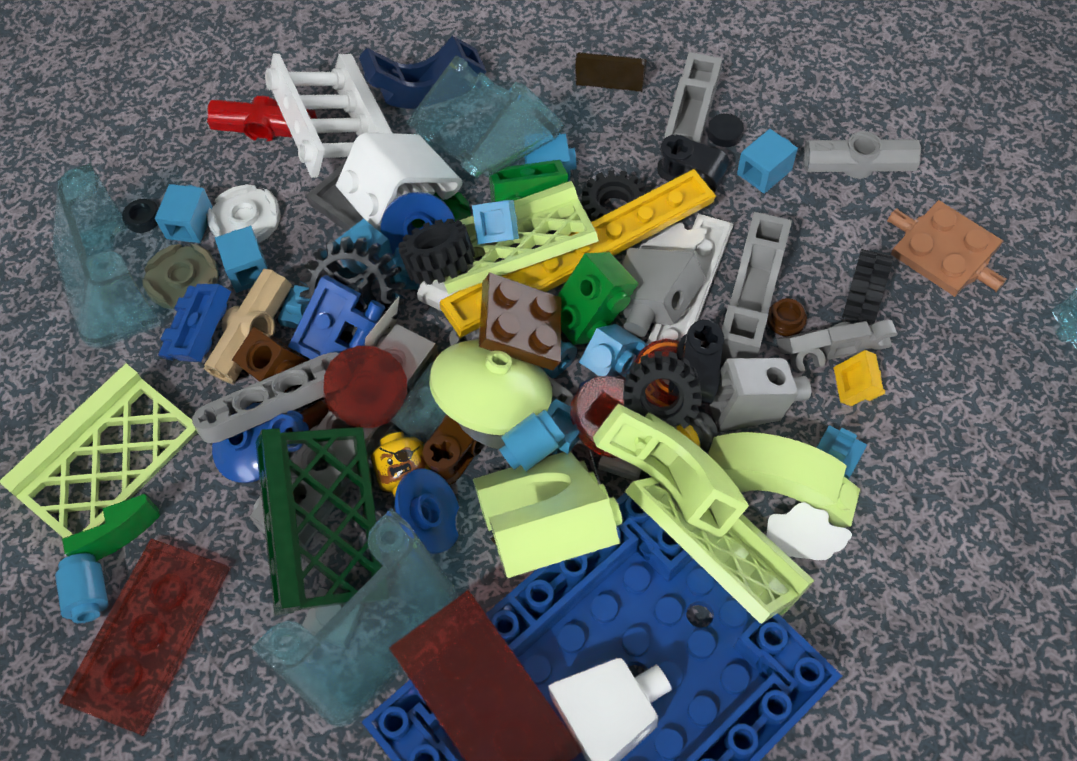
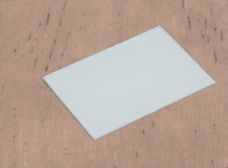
[364,296,399,364]

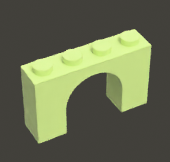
[473,451,623,578]

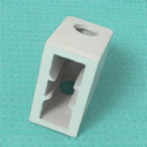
[548,658,672,761]

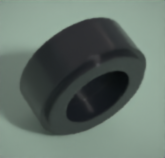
[707,113,744,148]
[122,199,159,233]

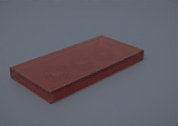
[59,538,230,736]
[388,590,582,761]

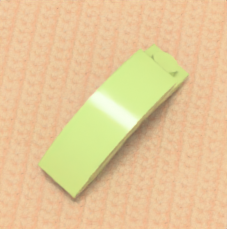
[593,404,749,539]
[708,432,860,528]

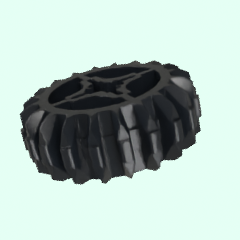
[299,236,406,342]

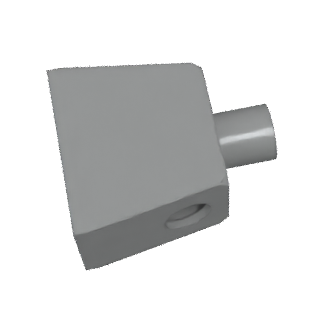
[622,248,705,337]
[708,358,811,433]

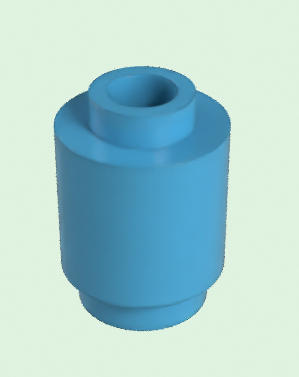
[499,409,565,472]
[55,553,109,623]

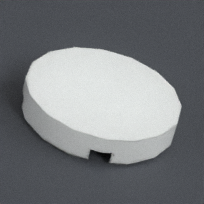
[207,184,281,243]

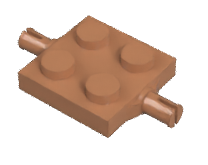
[887,200,1007,297]

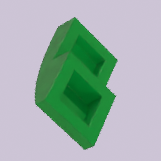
[62,494,160,561]

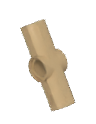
[203,269,292,384]

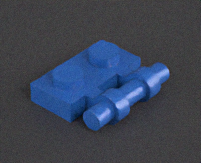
[288,275,385,375]
[158,284,231,363]

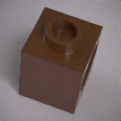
[232,326,307,393]

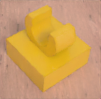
[834,350,885,406]

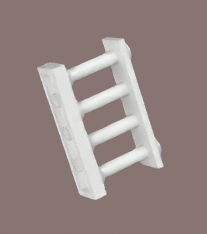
[265,54,392,178]

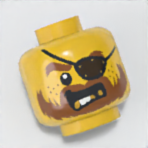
[371,432,431,497]

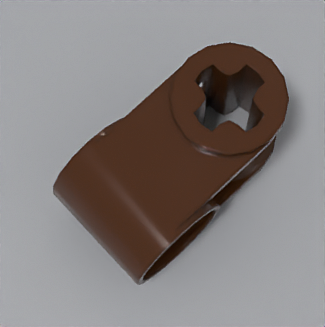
[423,414,482,485]

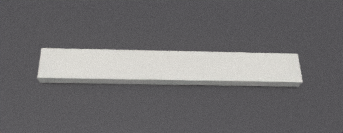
[598,214,734,481]

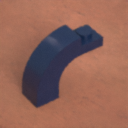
[358,35,487,109]

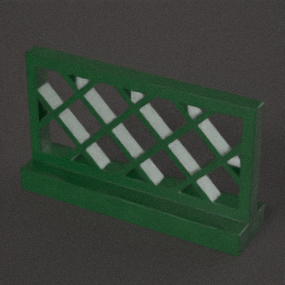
[255,427,387,616]

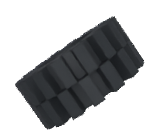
[581,170,648,222]
[398,219,475,285]
[842,249,893,325]
[623,351,702,429]

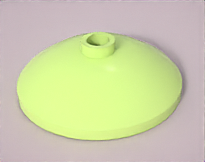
[429,339,553,435]

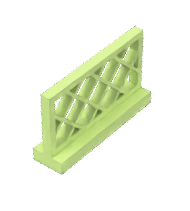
[444,181,599,295]
[0,363,198,538]
[625,477,814,624]

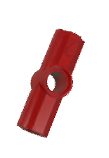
[207,96,317,142]

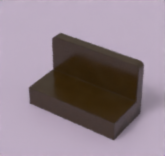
[575,52,647,92]

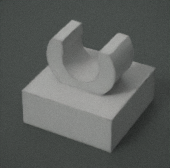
[777,329,831,372]

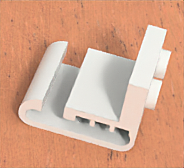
[336,133,462,231]

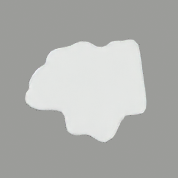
[640,223,707,252]
[767,502,852,560]

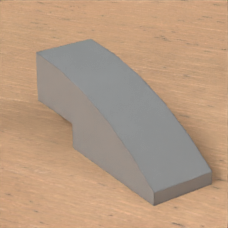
[663,52,722,147]

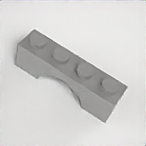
[720,212,792,365]

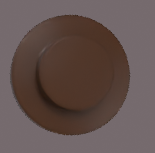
[767,298,807,336]

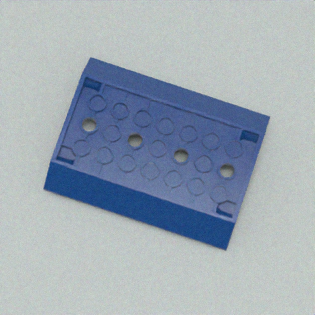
[361,493,842,761]

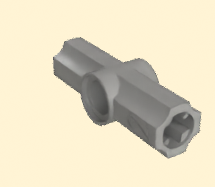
[803,131,921,179]

